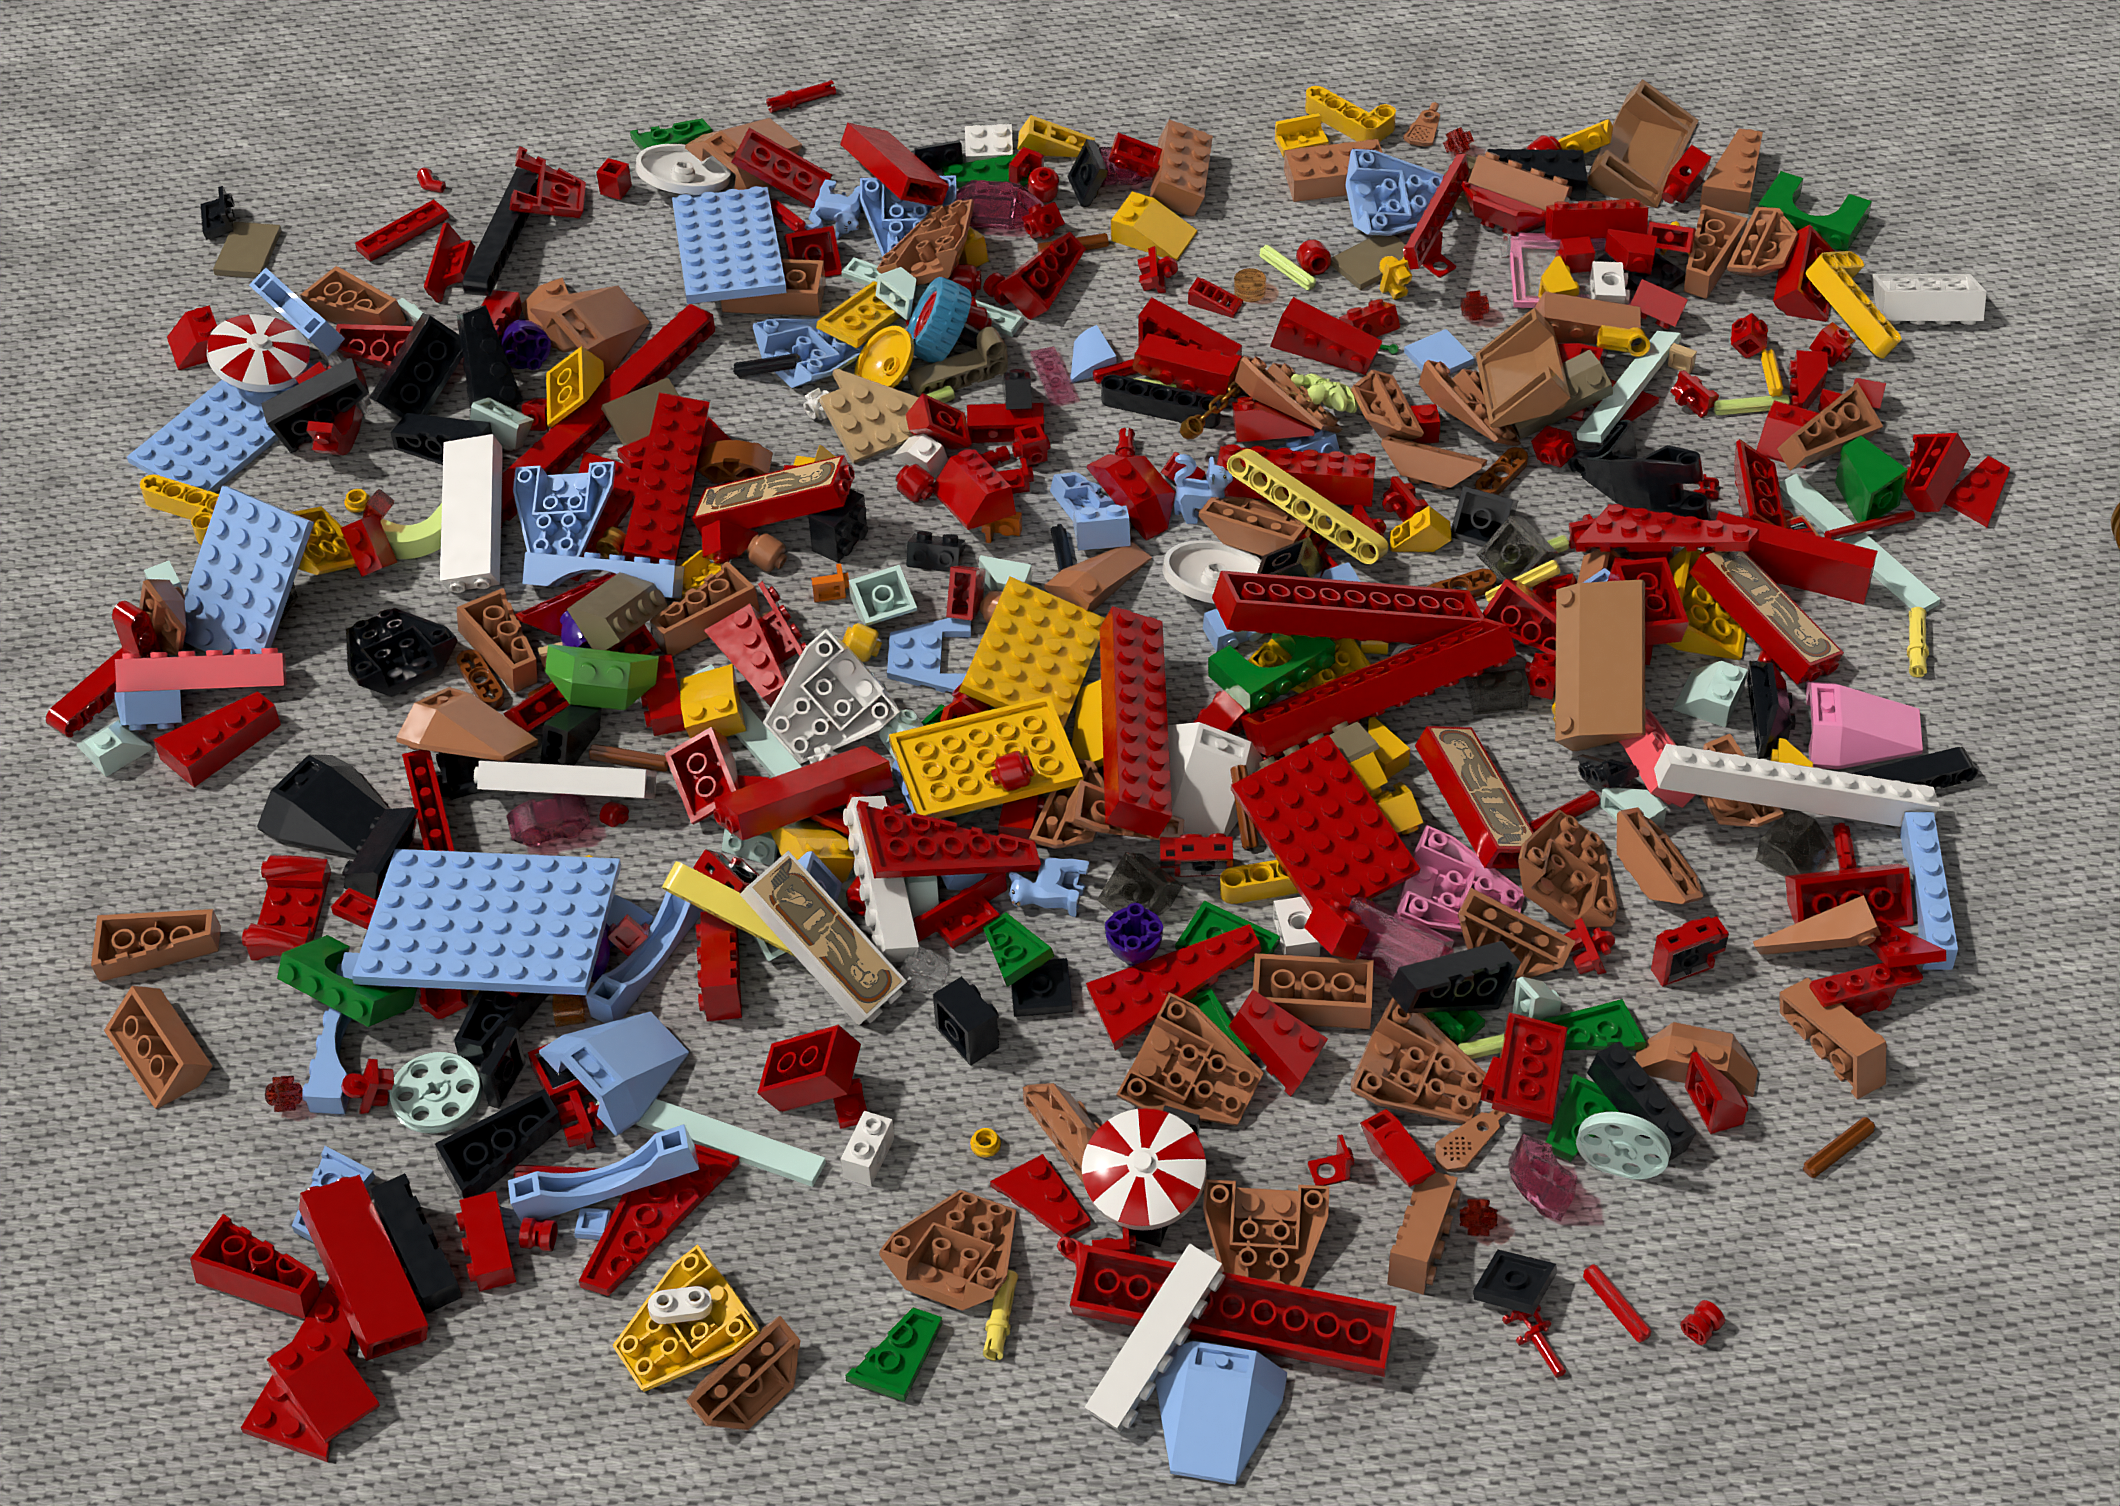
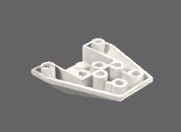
[763,628,901,764]
[1168,722,1264,837]

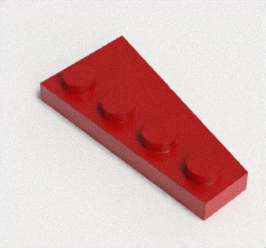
[617,416,731,469]

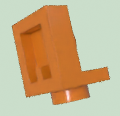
[982,512,1022,543]
[811,563,849,603]

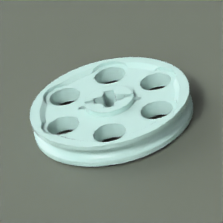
[389,1052,482,1134]
[1576,1112,1671,1180]

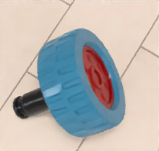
[907,277,981,363]

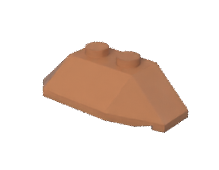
[1727,207,1798,277]
[521,277,578,352]
[1351,369,1424,441]
[1381,436,1487,490]
[1199,497,1306,556]
[139,579,186,655]
[1700,734,1784,827]
[1029,758,1104,849]
[1617,807,1704,904]
[1457,888,1575,979]
[1635,1022,1758,1097]
[1023,1083,1100,1184]
[686,1316,801,1430]

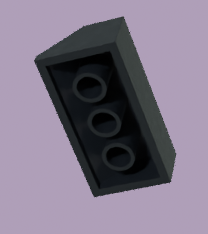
[369,313,463,419]

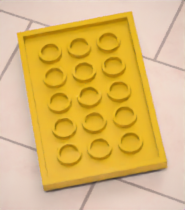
[959,576,1105,728]
[889,696,1084,819]

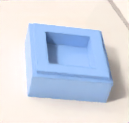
[574,1207,612,1240]

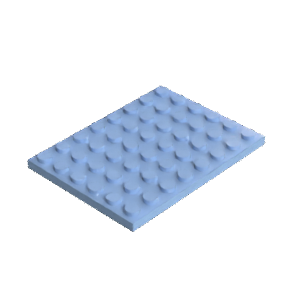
[352,849,621,995]

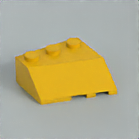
[1372,781,1423,835]

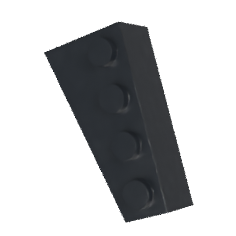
[454,990,549,1066]

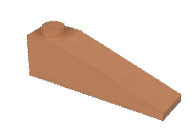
[1044,541,1152,612]
[1064,780,1185,840]
[1753,895,1881,954]

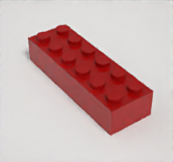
[1217,444,1376,507]

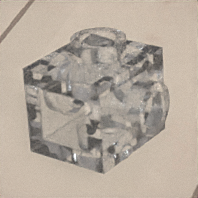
[901,946,951,996]

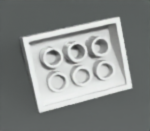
[1871,274,1987,325]

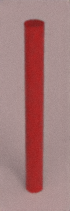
[1824,510,1915,540]

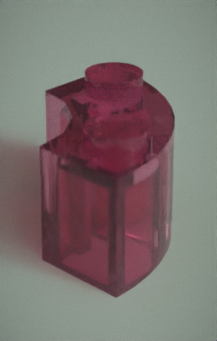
[506,794,591,848]
[1508,1134,1577,1222]

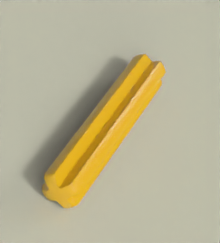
[1760,349,1784,397]

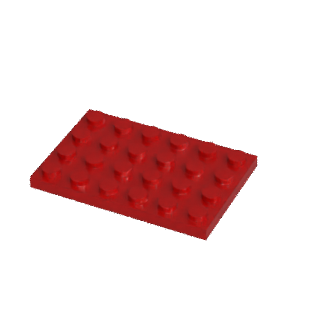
[1230,734,1421,912]

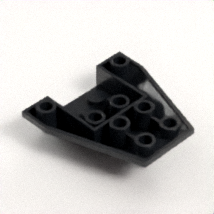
[346,608,458,697]
[257,754,389,858]

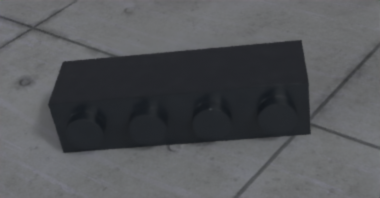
[1587,1041,1696,1161]

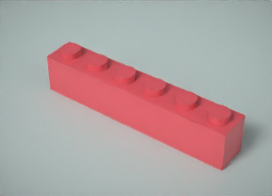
[115,648,287,692]

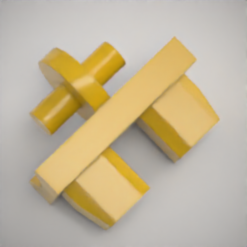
[1379,256,1412,300]

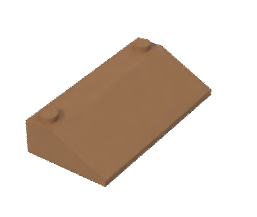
[1587,79,1699,208]
[1476,307,1571,429]
[1555,580,1645,751]

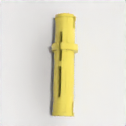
[1907,607,1929,677]
[983,1270,1018,1361]

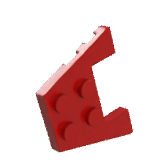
[509,146,586,218]

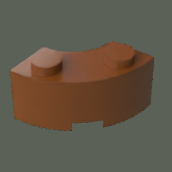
[696,440,773,483]

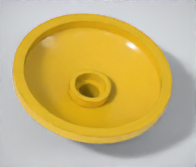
[854,326,914,388]

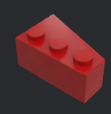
[1903,433,1971,512]
[1228,990,1328,1097]

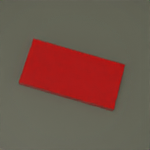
[731,127,832,208]
[1492,1012,1568,1124]

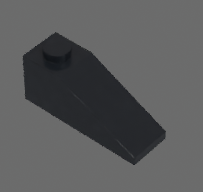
[1002,369,1032,410]

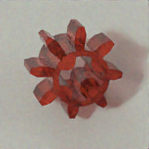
[1443,127,1474,157]
[1460,290,1489,321]
[265,1075,303,1112]
[1460,1199,1498,1236]

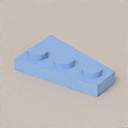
[292,1146,375,1242]

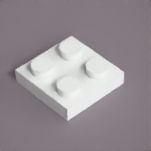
[965,124,1013,163]

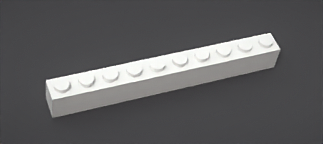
[1654,744,1940,827]

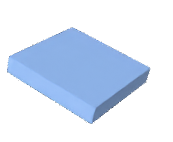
[1404,329,1474,375]

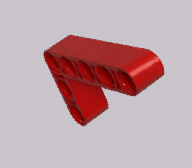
[46,600,161,737]

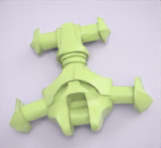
[1291,373,1361,413]

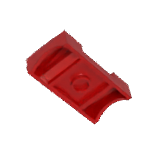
[242,855,331,961]

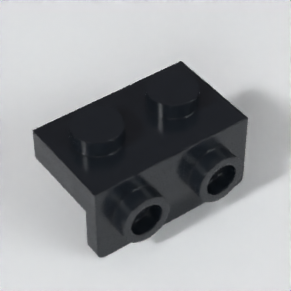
[911,140,964,169]
[200,186,236,240]
[906,531,966,572]
[436,752,483,800]
[1578,754,1639,789]

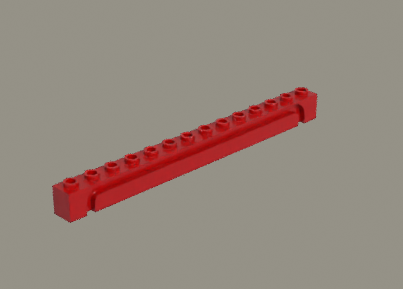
[501,304,715,528]

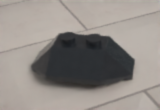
[1746,661,1796,759]

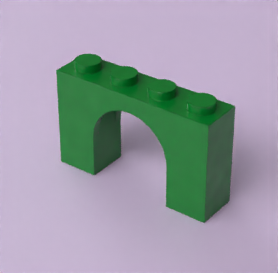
[1758,171,1872,251]
[1208,633,1336,714]
[277,935,417,1027]

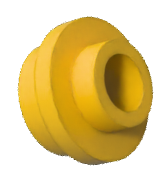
[344,489,371,513]
[970,1128,1001,1158]

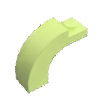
[380,503,442,559]

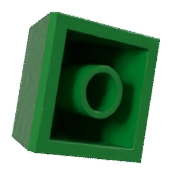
[1835,435,1908,523]

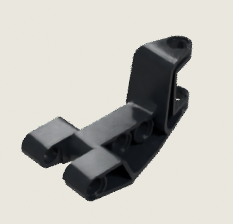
[1568,420,1711,521]

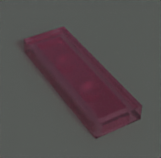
[1030,346,1075,406]

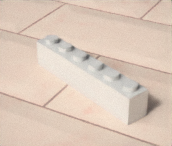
[843,796,919,962]
[1085,1243,1225,1433]

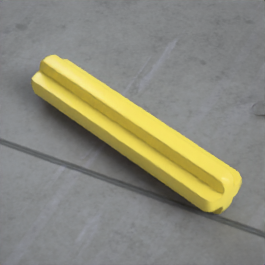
[1485,560,1561,603]

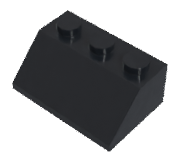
[342,807,418,899]

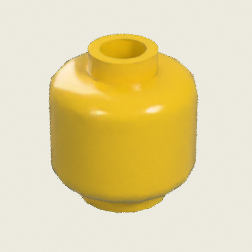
[842,623,882,662]

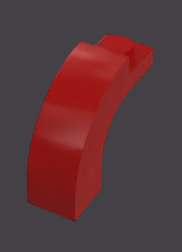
[306,405,363,456]

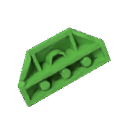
[545,644,659,710]

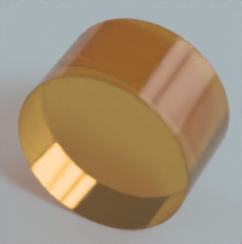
[1234,268,1266,302]

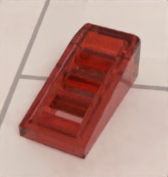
[362,489,395,521]

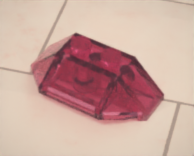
[956,180,1044,230]

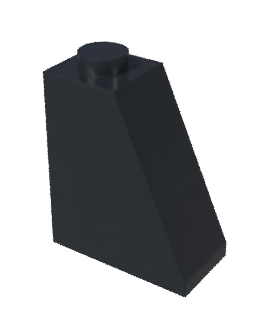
[540,705,602,766]

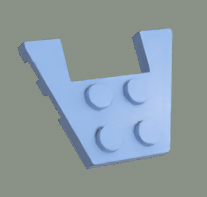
[887,618,972,693]

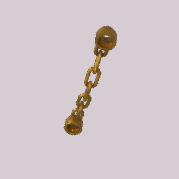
[1180,381,1243,440]

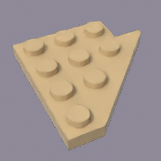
[819,369,919,464]

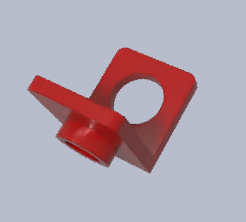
[1422,231,1456,278]
[1308,1134,1354,1186]

